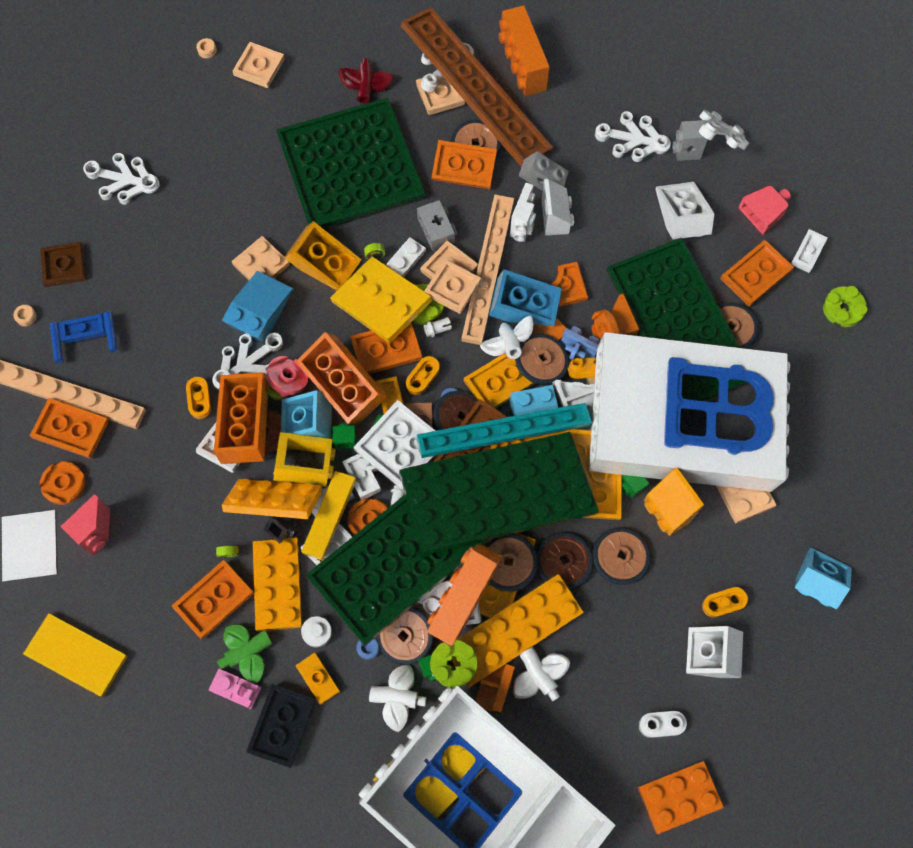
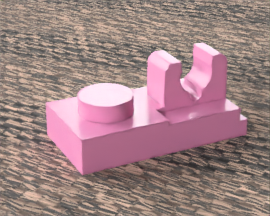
[209,669,262,709]

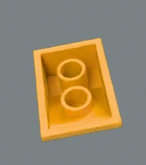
[284,221,362,291]
[644,468,704,536]

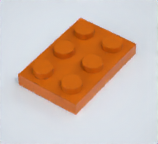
[431,140,497,190]
[720,240,794,307]
[350,323,422,374]
[30,398,109,459]
[172,560,254,640]
[637,761,724,834]

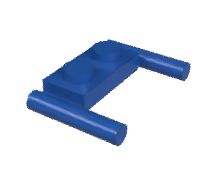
[50,311,118,364]

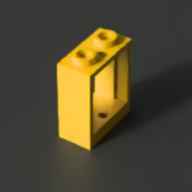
[273,432,336,487]

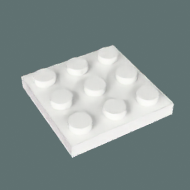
[354,400,435,491]

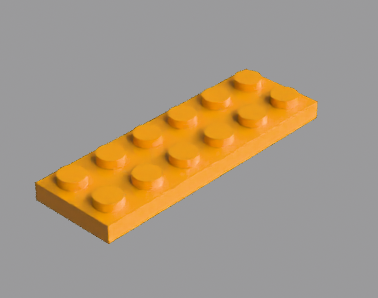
[451,574,584,688]

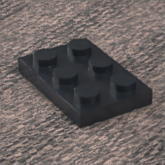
[246,684,316,768]

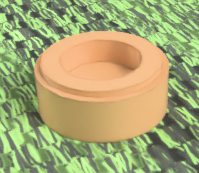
[197,38,217,58]
[14,305,37,326]

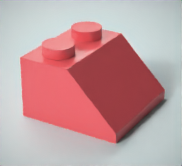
[60,494,110,555]

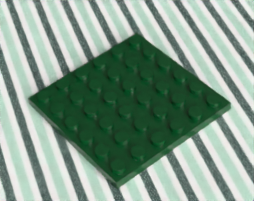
[276,97,425,228]

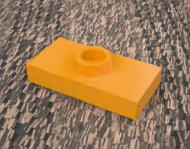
[376,376,404,414]
[295,653,340,705]

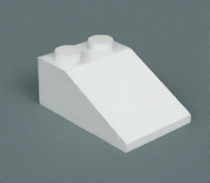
[656,182,714,240]

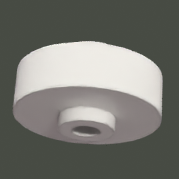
[301,616,332,648]

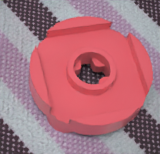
[265,356,308,397]

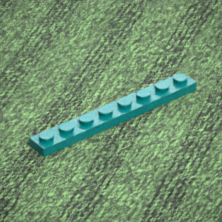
[416,403,592,458]

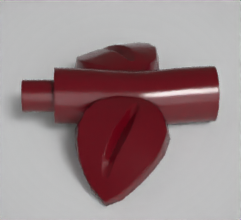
[339,59,394,104]

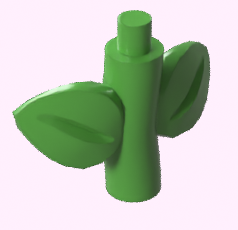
[217,625,272,684]

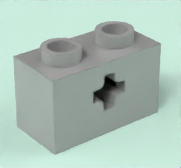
[672,120,708,161]
[519,151,569,191]
[417,200,457,251]

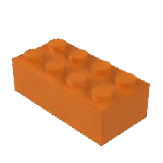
[498,5,549,96]
[296,332,388,426]
[214,372,269,464]
[427,543,503,646]

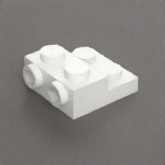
[510,183,536,242]

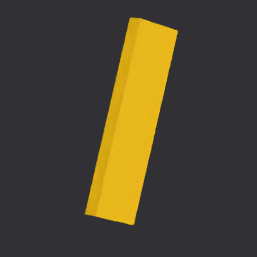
[301,471,357,561]

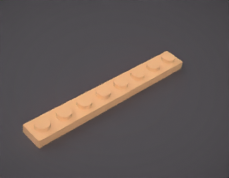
[462,195,514,345]
[0,360,146,429]

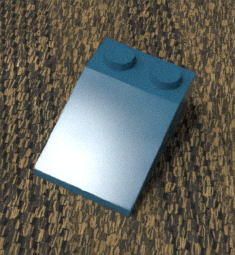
[488,269,562,326]
[222,271,294,344]

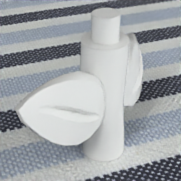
[480,315,533,359]
[513,647,570,702]
[369,665,427,732]

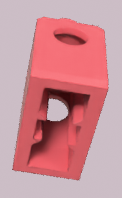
[739,186,791,235]

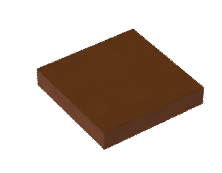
[40,242,86,288]

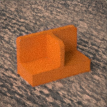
[475,664,515,715]

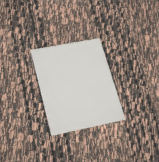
[2,510,57,581]

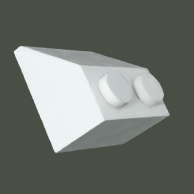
[541,179,574,235]
[686,626,743,678]

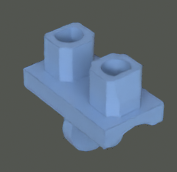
[560,326,600,360]

